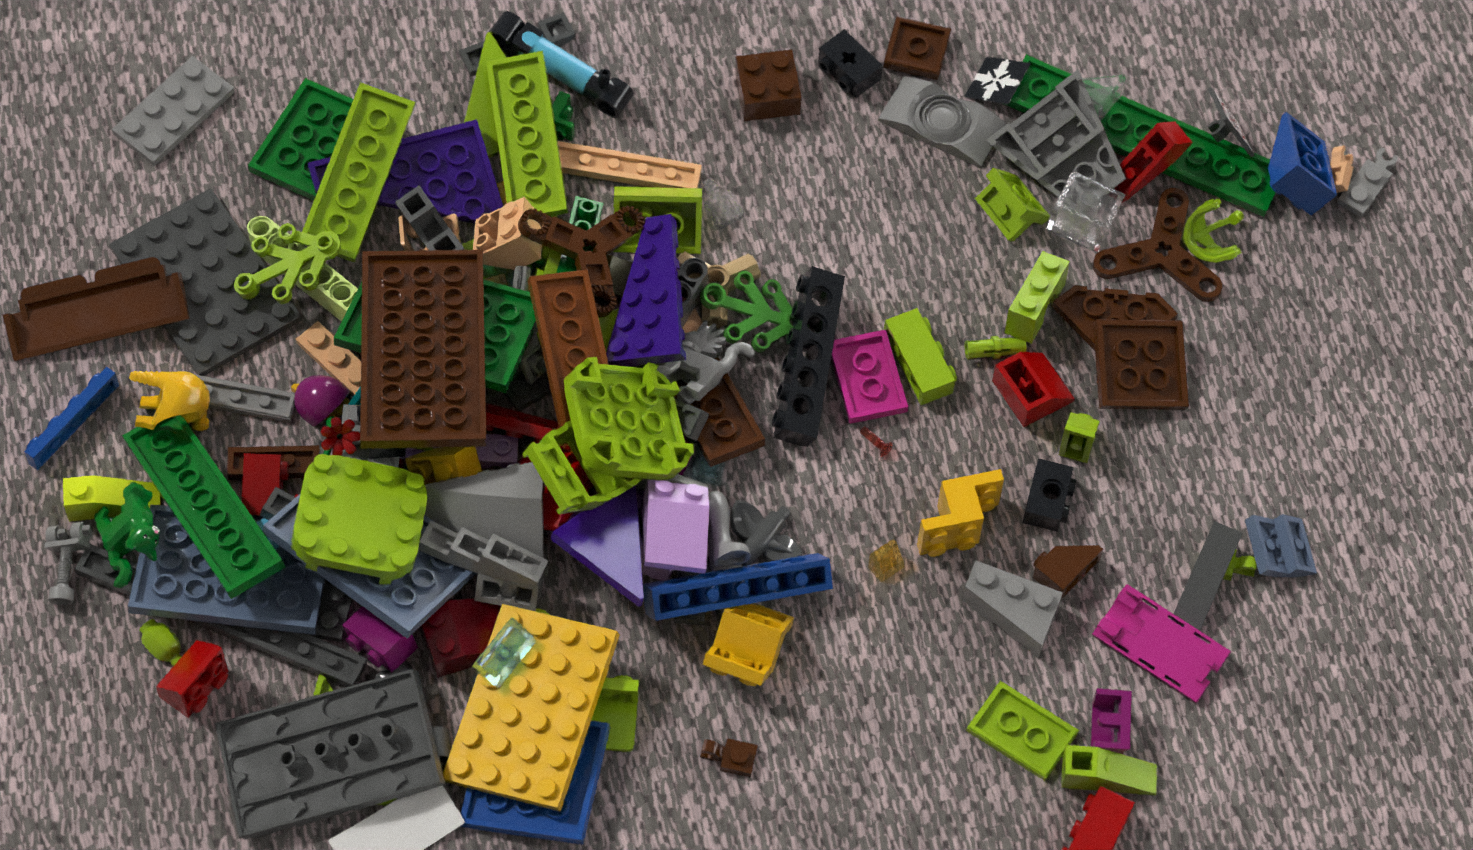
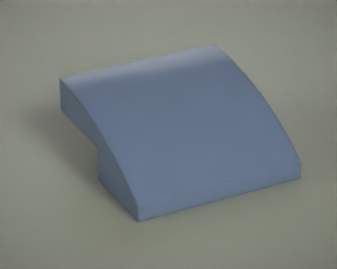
[1245,514,1317,577]

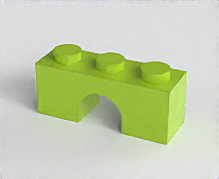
[1005,251,1070,344]

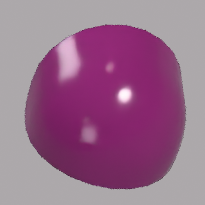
[294,375,350,427]

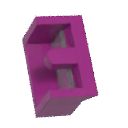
[1091,688,1132,754]

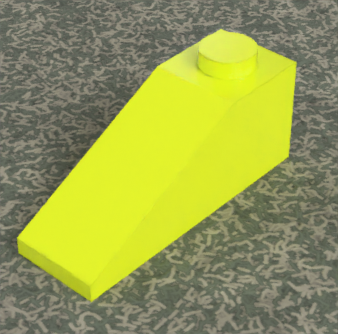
[63,475,161,522]

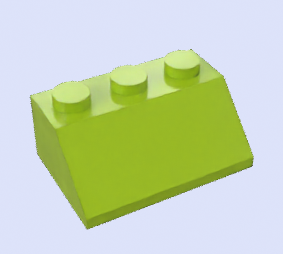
[613,187,702,254]

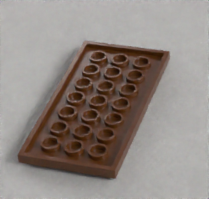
[360,250,486,449]

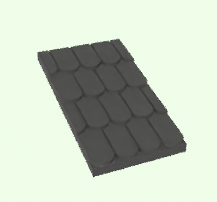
[215,669,446,840]

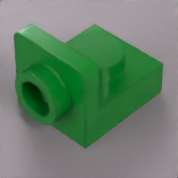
[552,91,575,141]

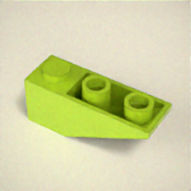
[1061,745,1157,796]

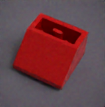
[992,352,1075,427]
[156,640,229,718]

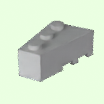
[962,560,1063,659]

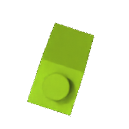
[1058,412,1100,463]

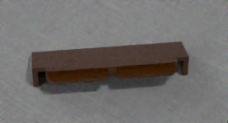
[2,257,190,361]

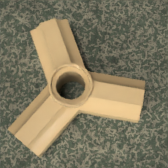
[677,252,761,328]

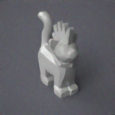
[657,320,755,404]

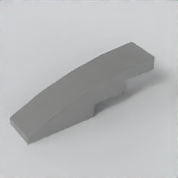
[418,520,549,586]

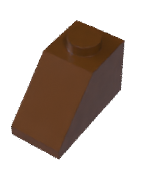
[1033,545,1103,600]

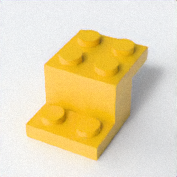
[917,469,1004,557]
[702,603,794,686]

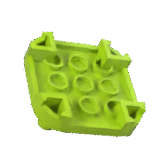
[564,357,694,480]
[291,454,427,585]

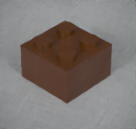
[735,49,802,122]

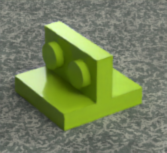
[975,168,1051,242]

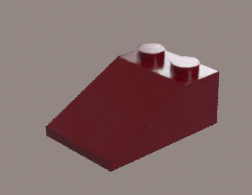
[420,598,501,678]

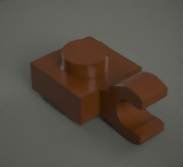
[700,738,758,777]

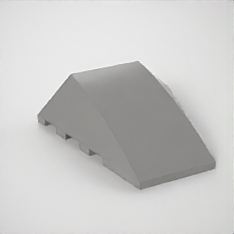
[986,70,1126,214]
[425,462,548,575]

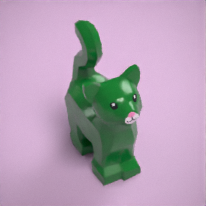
[94,482,160,588]

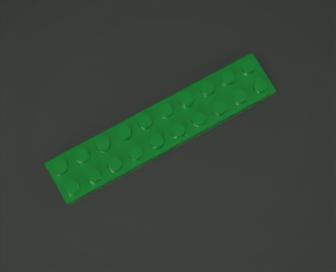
[1002,54,1276,217]

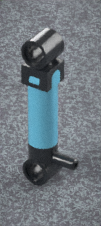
[488,11,634,118]

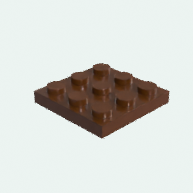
[1093,319,1189,410]

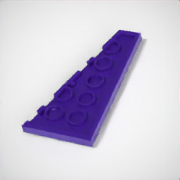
[606,214,686,367]

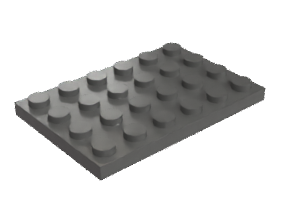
[109,188,302,376]

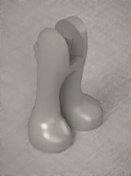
[708,491,750,572]

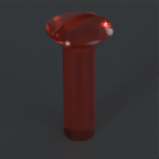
[860,426,893,457]

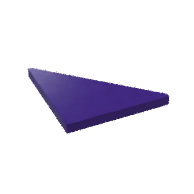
[551,485,644,607]

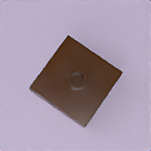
[883,16,951,80]

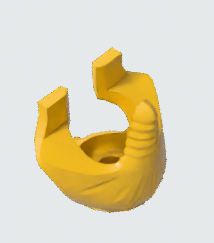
[129,371,210,431]

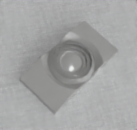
[878,76,1006,168]

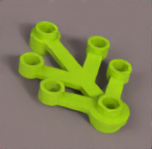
[234,223,341,304]

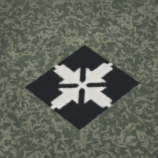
[964,56,1031,104]

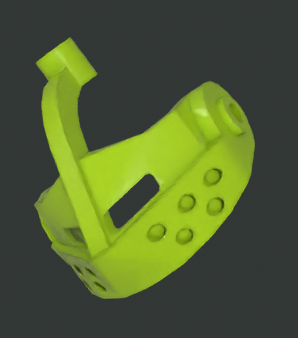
[1182,198,1244,263]

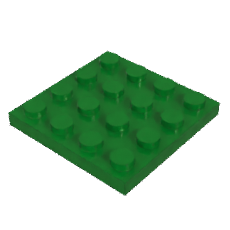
[248,78,407,201]

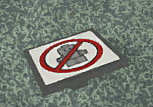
[1208,87,1254,157]

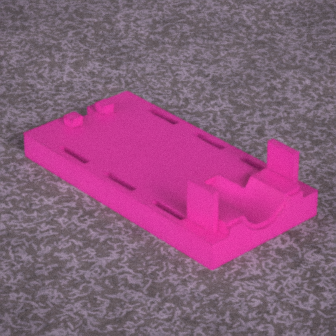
[1092,584,1231,704]

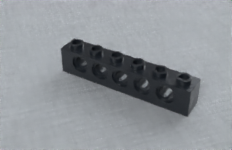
[772,266,845,447]

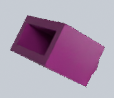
[342,606,418,673]

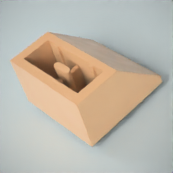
[473,197,542,270]

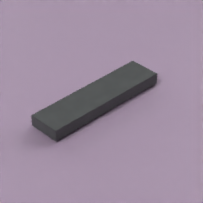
[1171,521,1243,637]

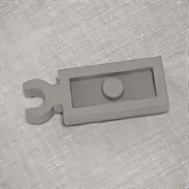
[1337,147,1398,218]

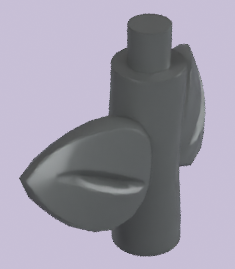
[730,500,802,566]

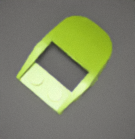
[522,420,642,514]

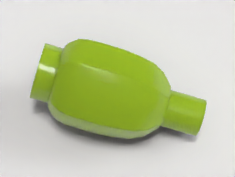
[139,618,182,666]

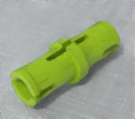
[964,335,1027,360]

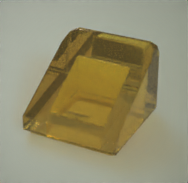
[868,539,904,583]

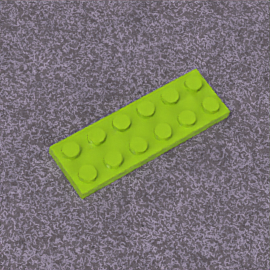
[486,51,569,216]
[302,82,415,263]

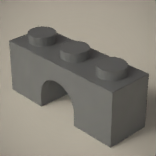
[395,186,465,250]

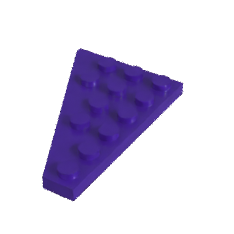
[308,119,503,224]

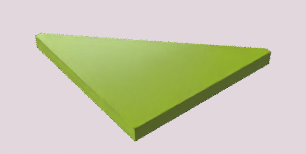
[464,32,506,158]

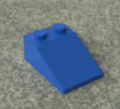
[1268,112,1337,216]

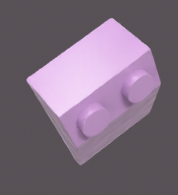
[641,479,709,574]

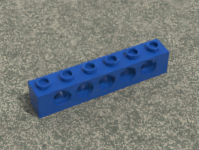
[643,553,833,621]

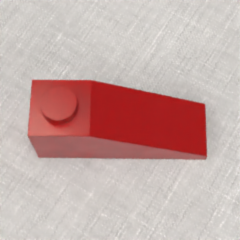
[1111,121,1193,203]

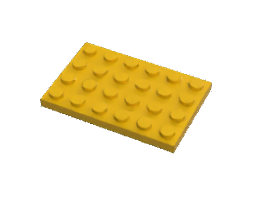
[443,604,620,812]

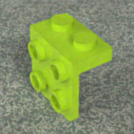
[591,675,639,752]

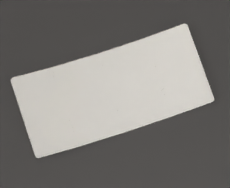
[329,785,465,850]

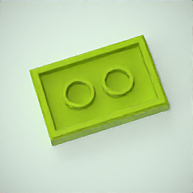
[966,680,1079,781]

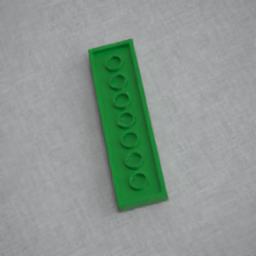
[122,415,285,599]

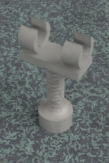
[44,522,92,605]

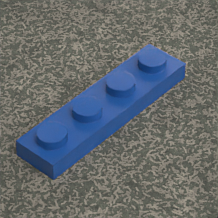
[24,367,119,470]

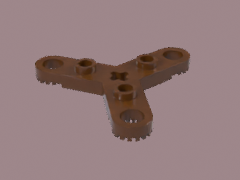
[1093,188,1223,302]
[518,206,645,317]

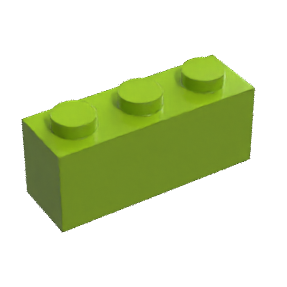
[884,308,957,405]

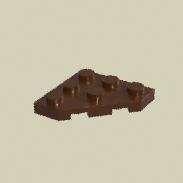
[1052,285,1178,351]

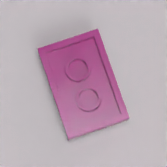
[831,330,908,424]

